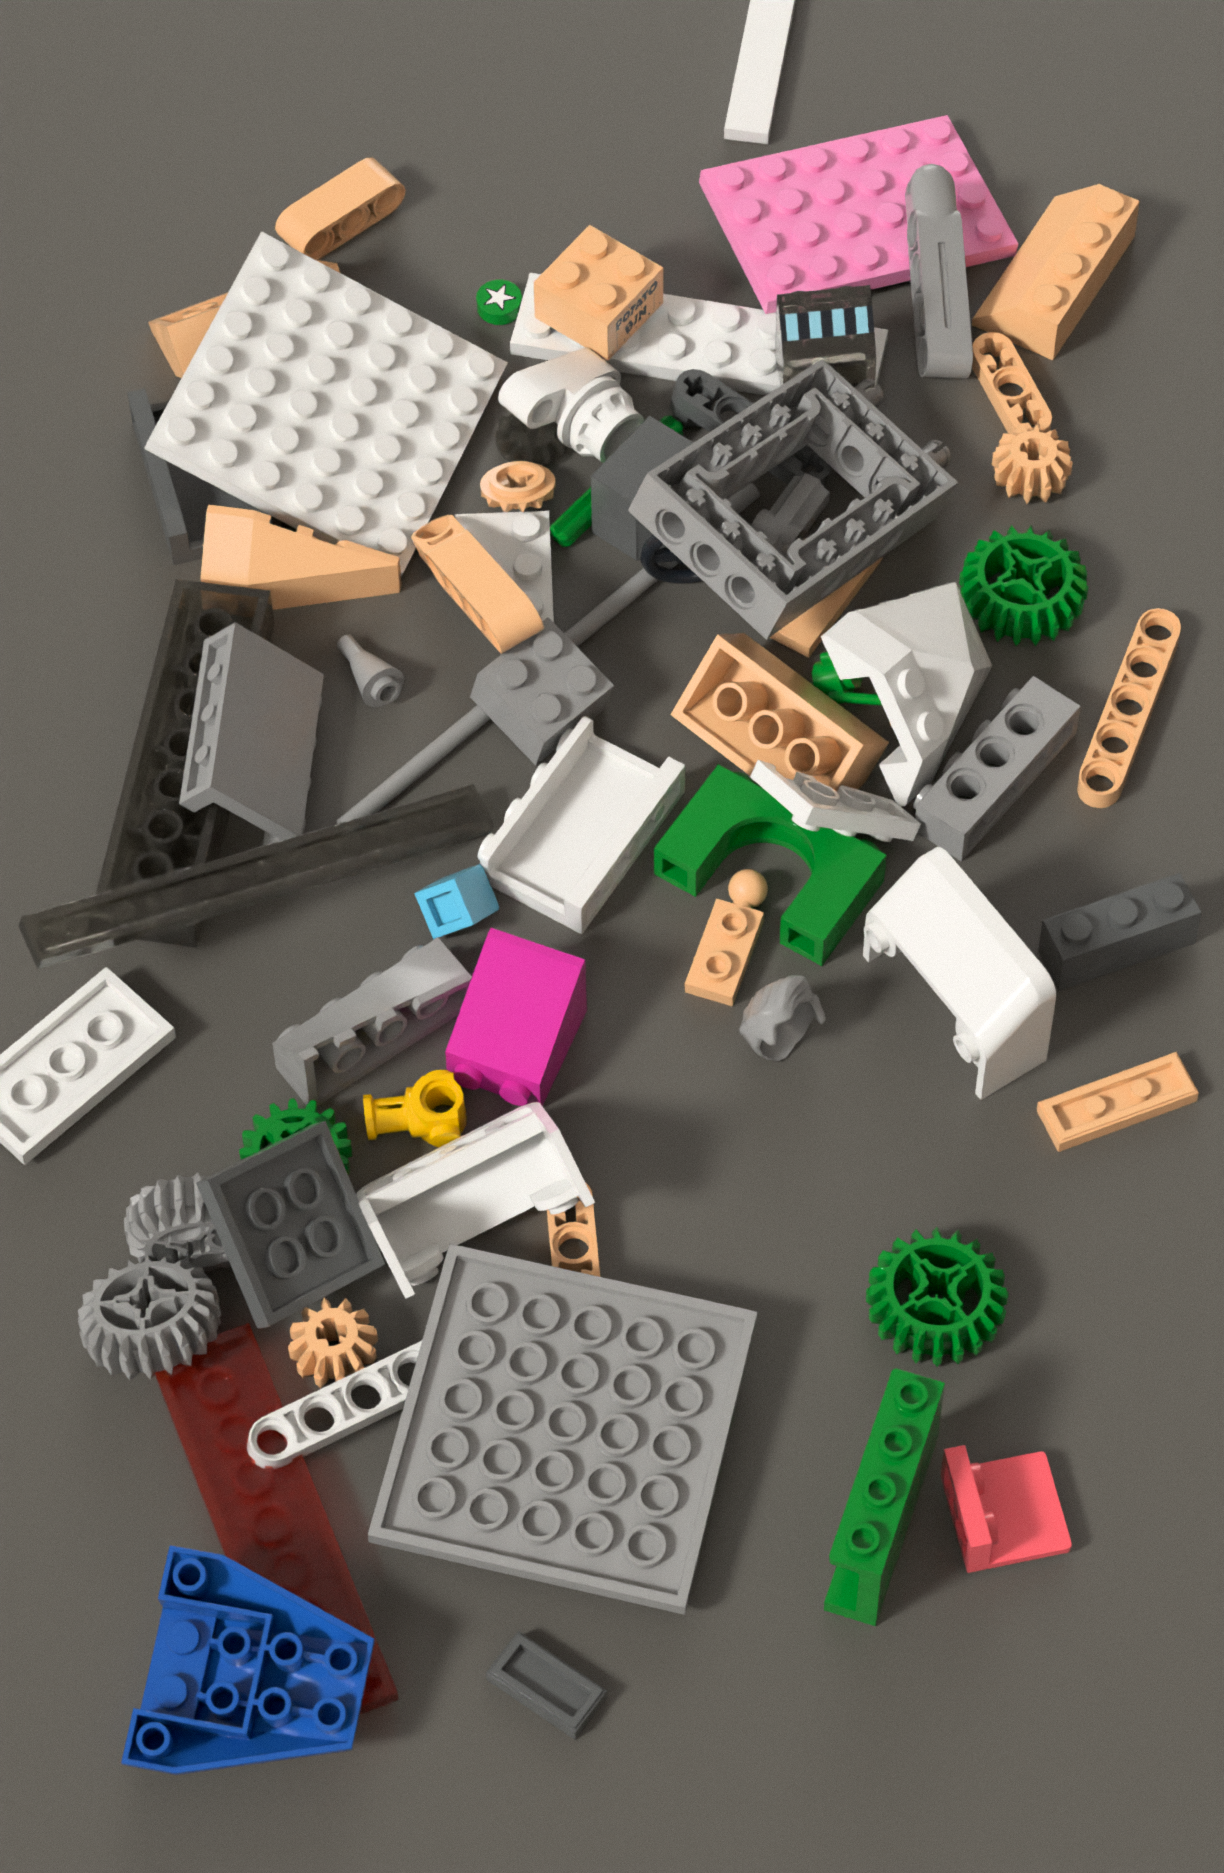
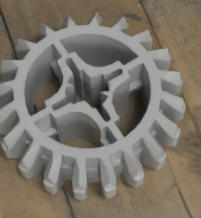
[124,1172,231,1271]
[78,1254,222,1380]

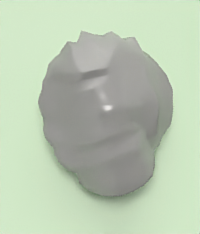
[739,975,826,1062]

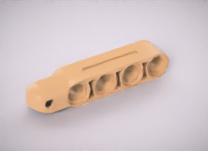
[411,515,544,654]

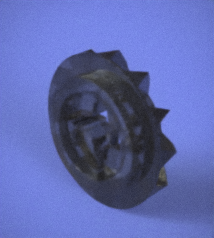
[495,413,568,466]

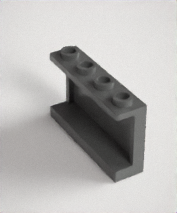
[127,388,282,565]

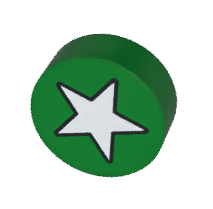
[476,279,522,325]

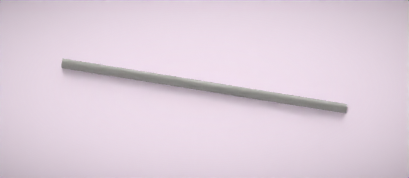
[337,483,760,836]

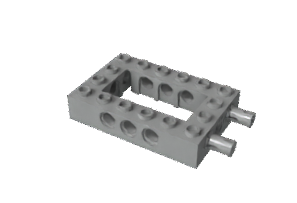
[628,359,958,640]

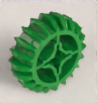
[959,525,1089,647]
[866,1227,1009,1367]

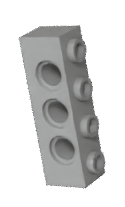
[913,676,1081,862]

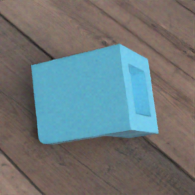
[414,864,499,939]

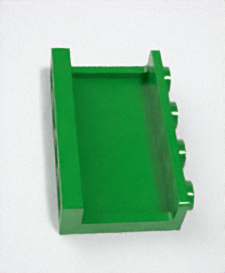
[824,1368,945,1627]

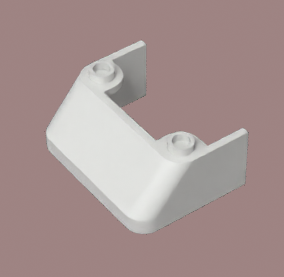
[863,847,1056,1100]
[356,1102,595,1299]

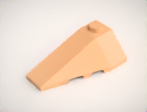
[201,505,402,613]

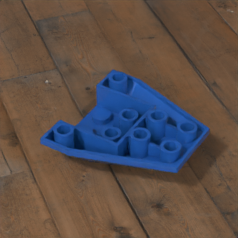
[121,1545,375,1775]

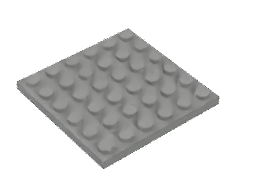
[368,1244,757,1615]

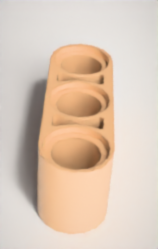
[275,157,406,260]

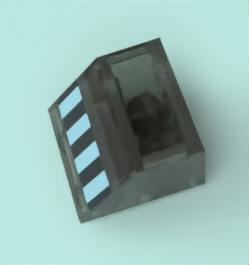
[775,285,877,388]

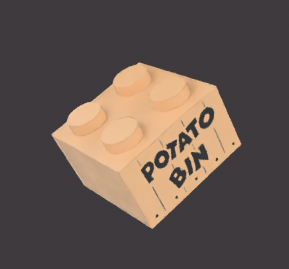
[534,225,663,361]

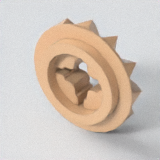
[480,461,556,512]

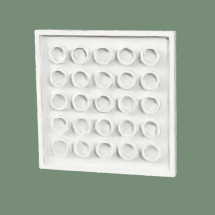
[144,231,508,576]

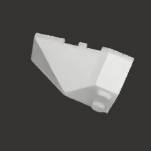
[821,582,992,807]

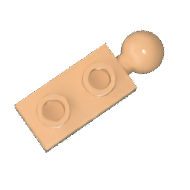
[685,869,768,1006]

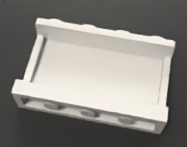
[477,716,685,934]

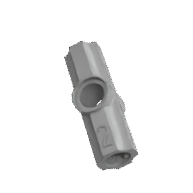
[751,473,830,556]

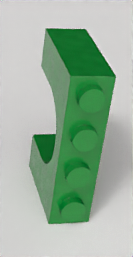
[654,764,886,966]

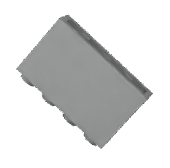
[179,622,324,853]

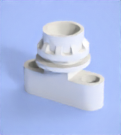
[498,347,644,463]

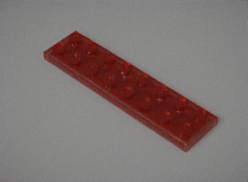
[154,1323,399,1714]

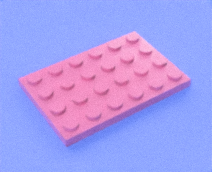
[699,115,1018,314]

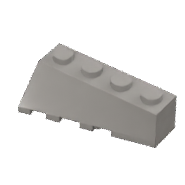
[272,937,472,1106]

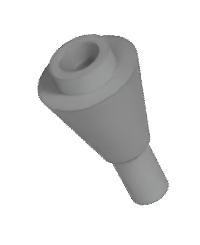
[337,634,405,707]

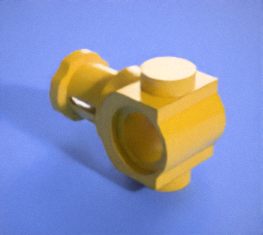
[363,1070,467,1147]

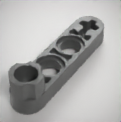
[669,369,831,486]

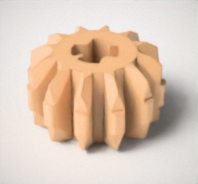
[992,423,1073,505]
[288,1297,378,1389]

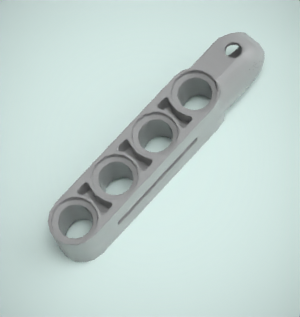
[905,164,973,379]

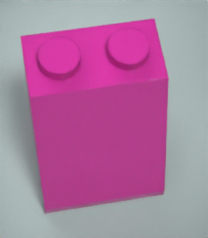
[445,928,587,1106]

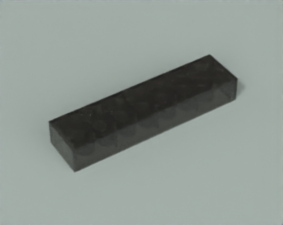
[93,579,275,948]

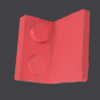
[940,1445,1072,1573]

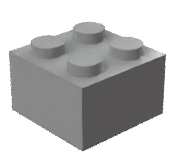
[470,617,614,766]

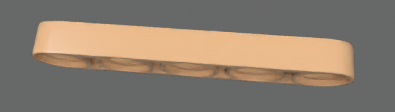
[1077,608,1181,808]

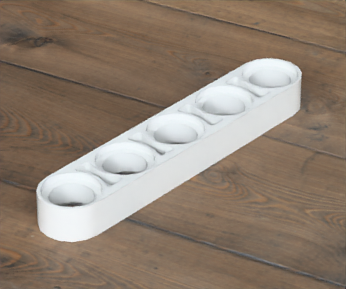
[247,1341,422,1470]

